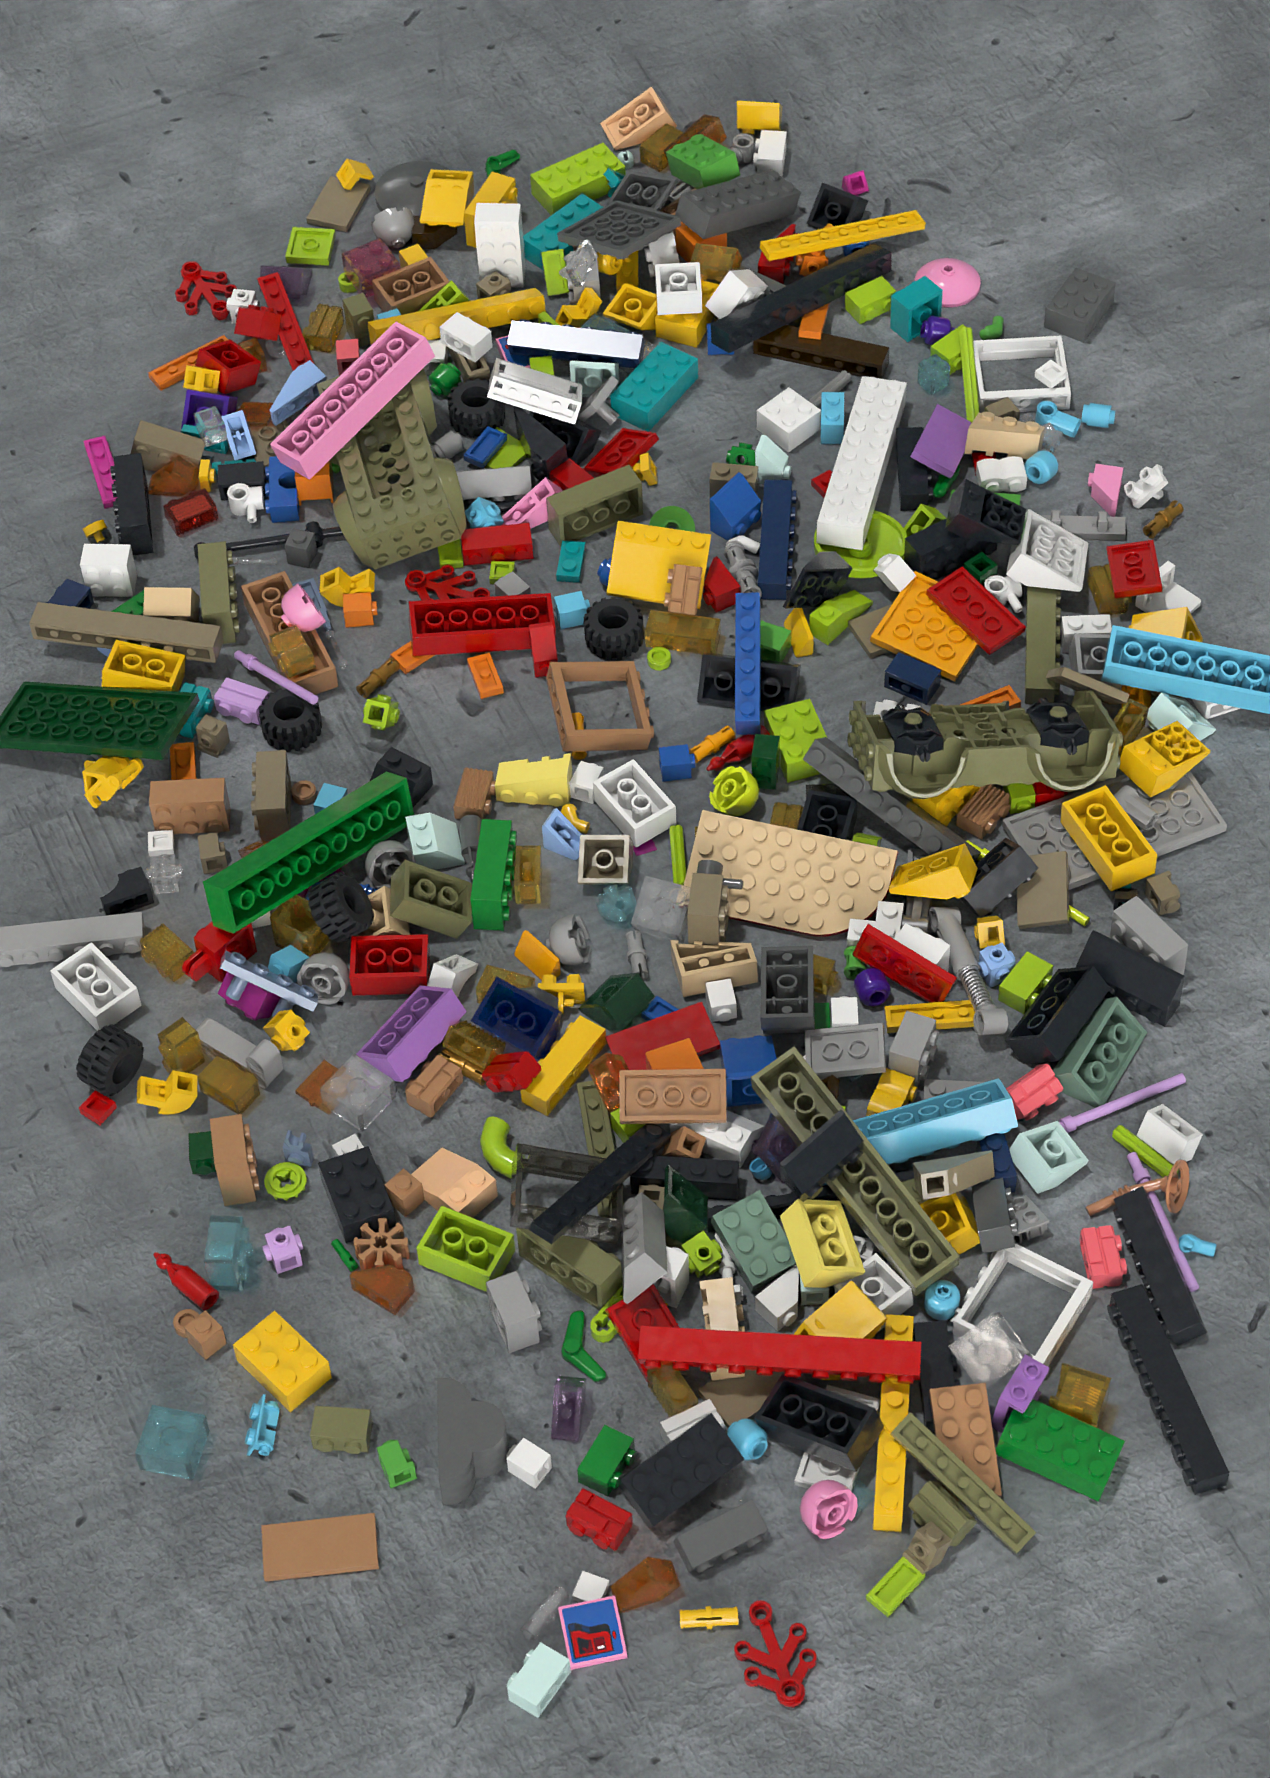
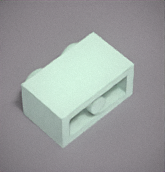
[507,1642,571,1718]

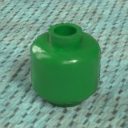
[428,362,461,396]

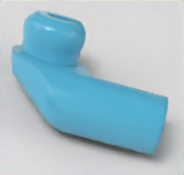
[1178,1233,1217,1257]

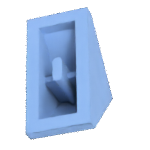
[221,410,257,460]
[542,808,582,860]

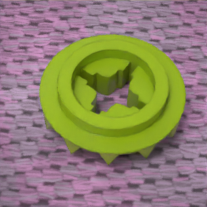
[264,1162,307,1201]

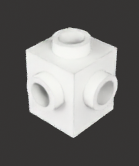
[227,289,260,324]

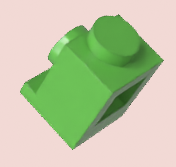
[377,1440,417,1489]

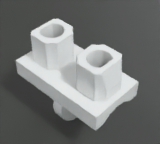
[1124,464,1168,509]

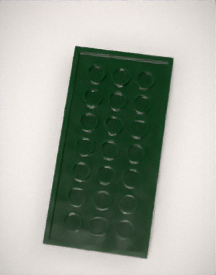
[0,681,199,760]

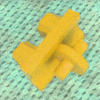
[538,974,585,1014]

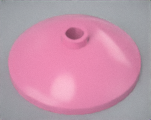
[915,258,981,308]

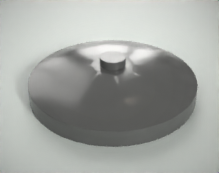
[375,161,450,216]

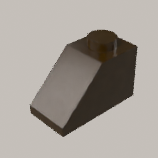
[412,216,457,249]

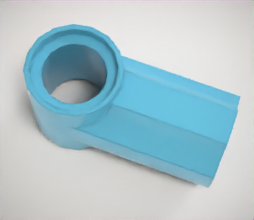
[1035,401,1081,438]

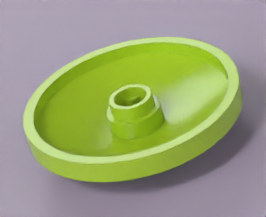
[814,510,907,578]

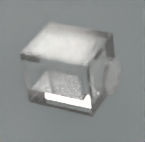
[194,406,227,447]

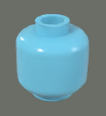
[1024,450,1059,484]
[924,1280,960,1321]
[727,1418,768,1461]

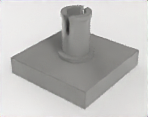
[577,376,619,425]

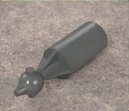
[460,815,482,882]

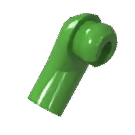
[979,316,1004,340]

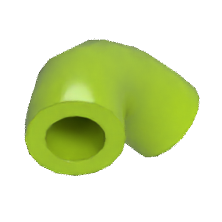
[480,1117,525,1180]

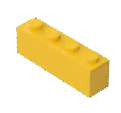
[520,1015,607,1116]

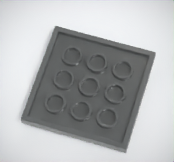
[557,200,681,259]

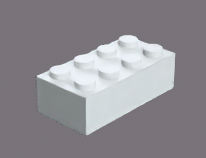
[474,203,526,287]

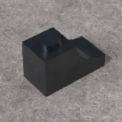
[100,866,154,916]

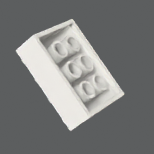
[1006,509,1088,592]

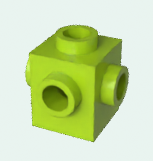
[363,694,400,730]
[681,1230,723,1278]

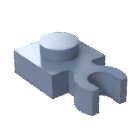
[283,1130,314,1167]

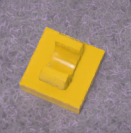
[632,453,658,486]

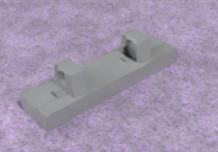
[1040,510,1126,541]

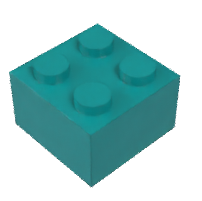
[890,276,943,342]

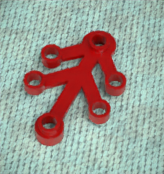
[175,261,237,320]
[405,565,490,601]
[734,1600,817,1707]

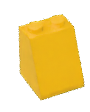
[1128,607,1203,642]

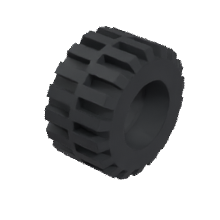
[448,378,506,438]
[584,597,644,660]
[259,688,322,752]
[308,872,374,943]
[76,1024,144,1096]

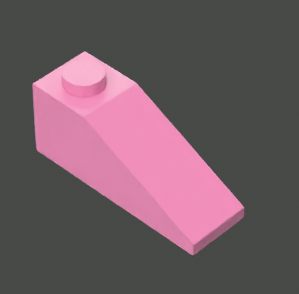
[502,477,562,529]

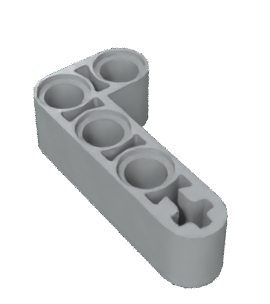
[189,1018,283,1089]

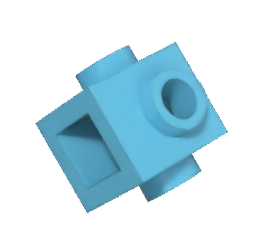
[465,497,504,529]

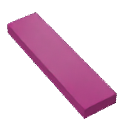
[83,436,117,509]

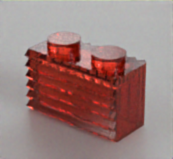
[163,488,218,536]

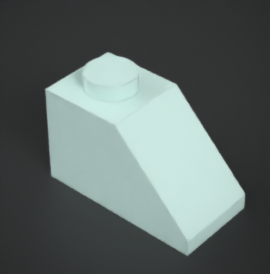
[755,435,791,484]

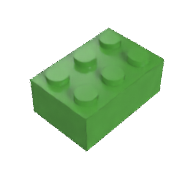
[666,134,740,189]

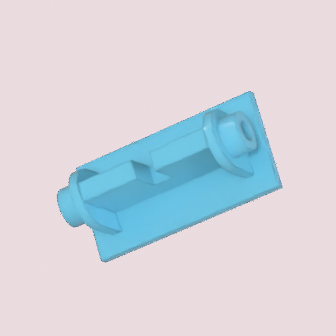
[245,1394,280,1456]

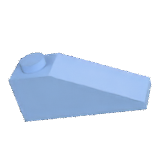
[270,360,327,426]

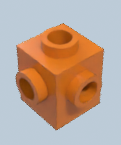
[795,250,828,277]

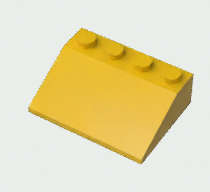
[606,521,711,609]

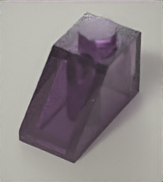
[551,1376,587,1442]

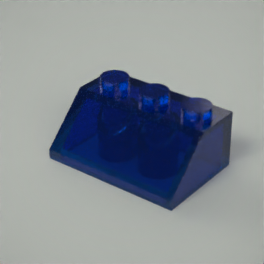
[471,976,562,1061]

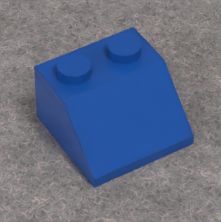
[710,472,762,541]

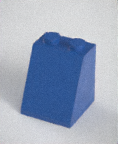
[720,1035,776,1107]

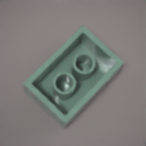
[711,1190,797,1293]

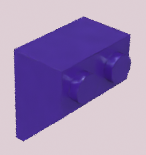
[181,389,238,432]

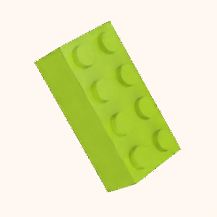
[530,142,626,215]

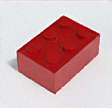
[349,934,430,996]

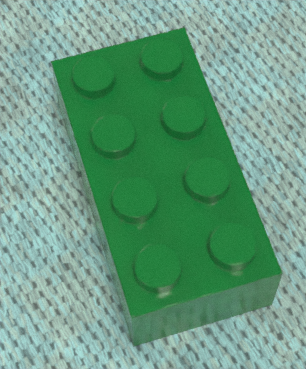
[470,819,519,931]
[995,1399,1125,1502]

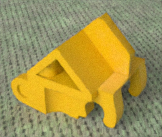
[82,756,144,808]

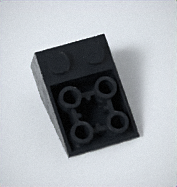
[945,479,1026,545]
[783,551,853,609]

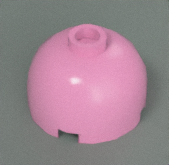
[281,584,326,632]
[800,1480,858,1539]

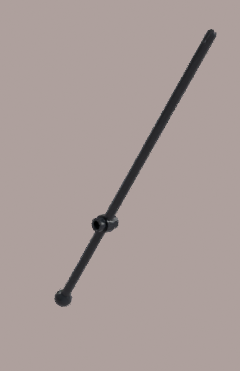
[194,500,520,559]

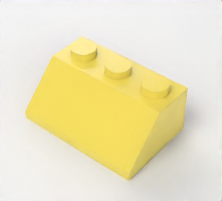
[780,1199,865,1288]

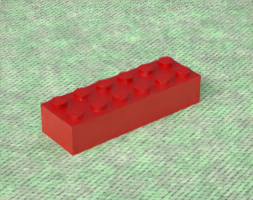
[409,593,556,656]

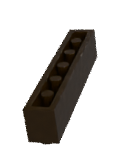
[753,325,889,379]

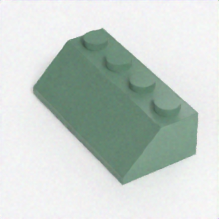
[1053,997,1147,1108]

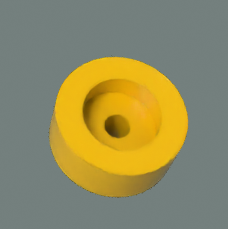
[83,519,107,543]

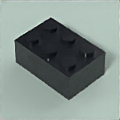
[318,1146,396,1243]

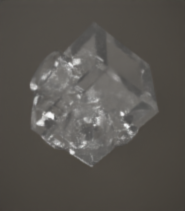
[146,854,183,894]

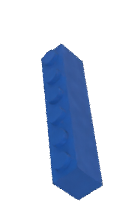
[735,592,761,735]

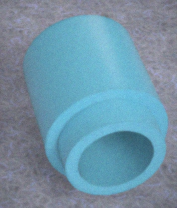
[1081,403,1116,428]

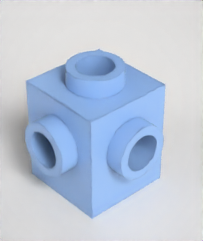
[978,943,1016,988]

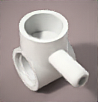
[227,483,264,523]
[984,575,1023,613]

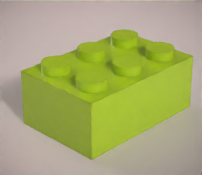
[764,699,827,783]
[416,1205,515,1292]

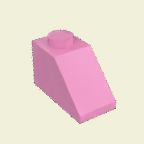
[1088,464,1123,517]

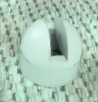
[617,150,634,169]

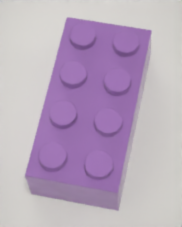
[356,986,467,1082]

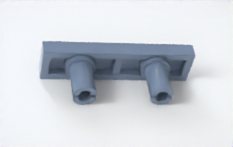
[220,951,318,1017]

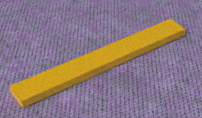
[759,210,926,261]

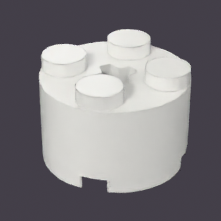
[644,231,679,277]

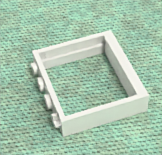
[973,336,1071,413]
[487,358,582,424]
[951,1243,1093,1367]

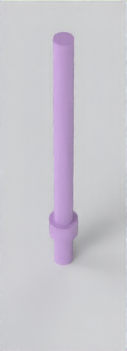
[234,650,318,705]
[1059,1073,1186,1133]
[1127,1152,1199,1292]

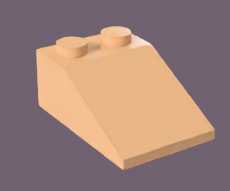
[600,87,677,150]
[411,1148,498,1218]

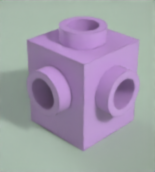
[262,1226,303,1274]

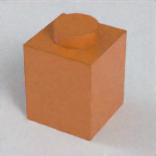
[343,592,378,628]

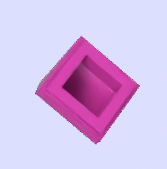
[842,170,869,195]

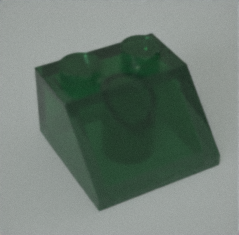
[578,973,655,1031]
[664,1165,708,1244]

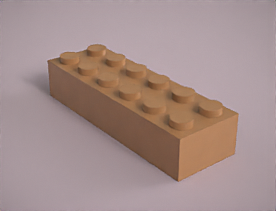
[241,571,338,695]

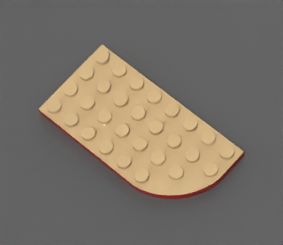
[679,810,898,937]

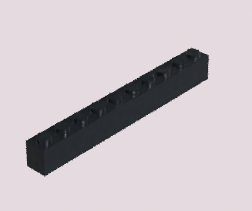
[711,243,892,353]

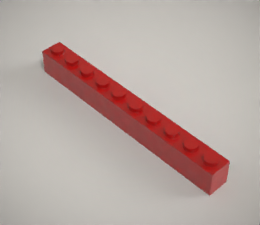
[638,1326,921,1384]

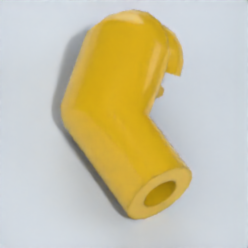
[561,804,590,834]

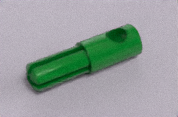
[331,1239,359,1271]

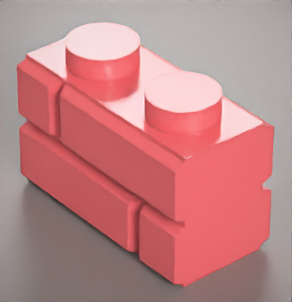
[1006,1063,1063,1121]
[1079,1225,1127,1289]

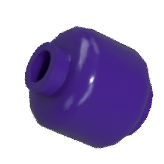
[920,316,955,345]
[854,968,891,1006]

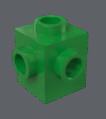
[726,442,755,466]

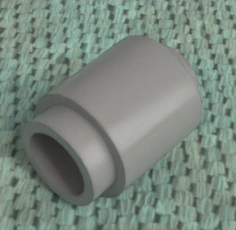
[432,431,464,459]

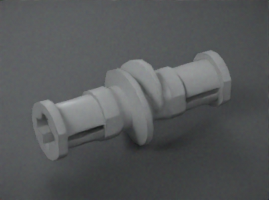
[724,543,762,598]

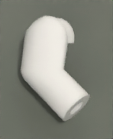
[725,535,760,556]

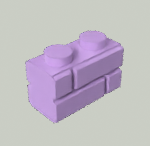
[214,677,270,725]

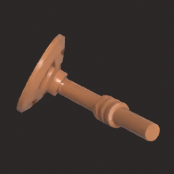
[1085,1159,1189,1216]

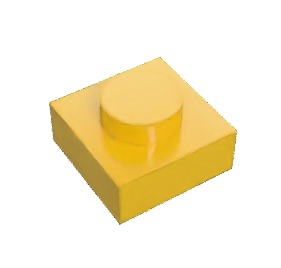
[199,460,216,492]

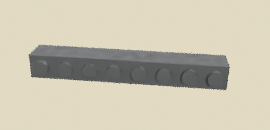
[803,737,981,862]

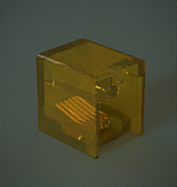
[270,895,331,957]
[1049,1363,1111,1428]

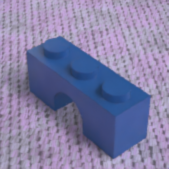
[265,456,299,523]

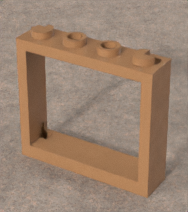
[546,661,654,751]

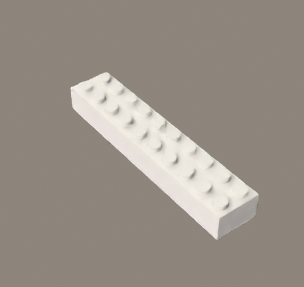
[816,376,907,550]

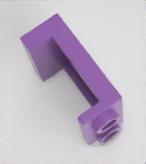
[991,1354,1049,1433]

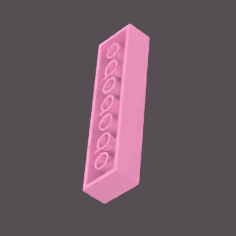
[270,322,435,480]

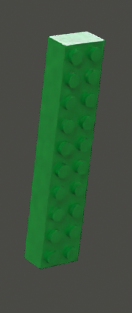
[203,772,414,934]

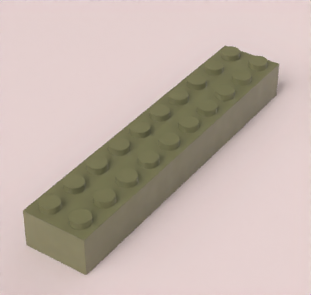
[751,1047,960,1297]

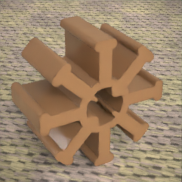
[354,1218,410,1279]

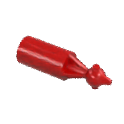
[706,725,770,771]
[153,1252,219,1310]

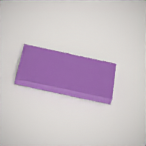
[910,404,971,479]

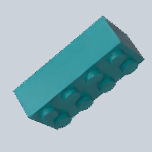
[523,194,603,271]
[610,342,698,432]

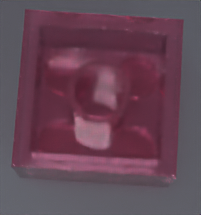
[341,238,401,298]

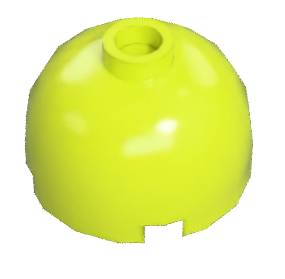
[709,766,759,816]

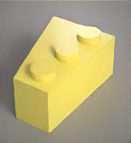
[495,753,573,807]

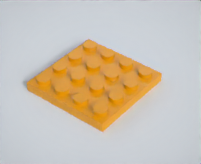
[870,571,978,682]

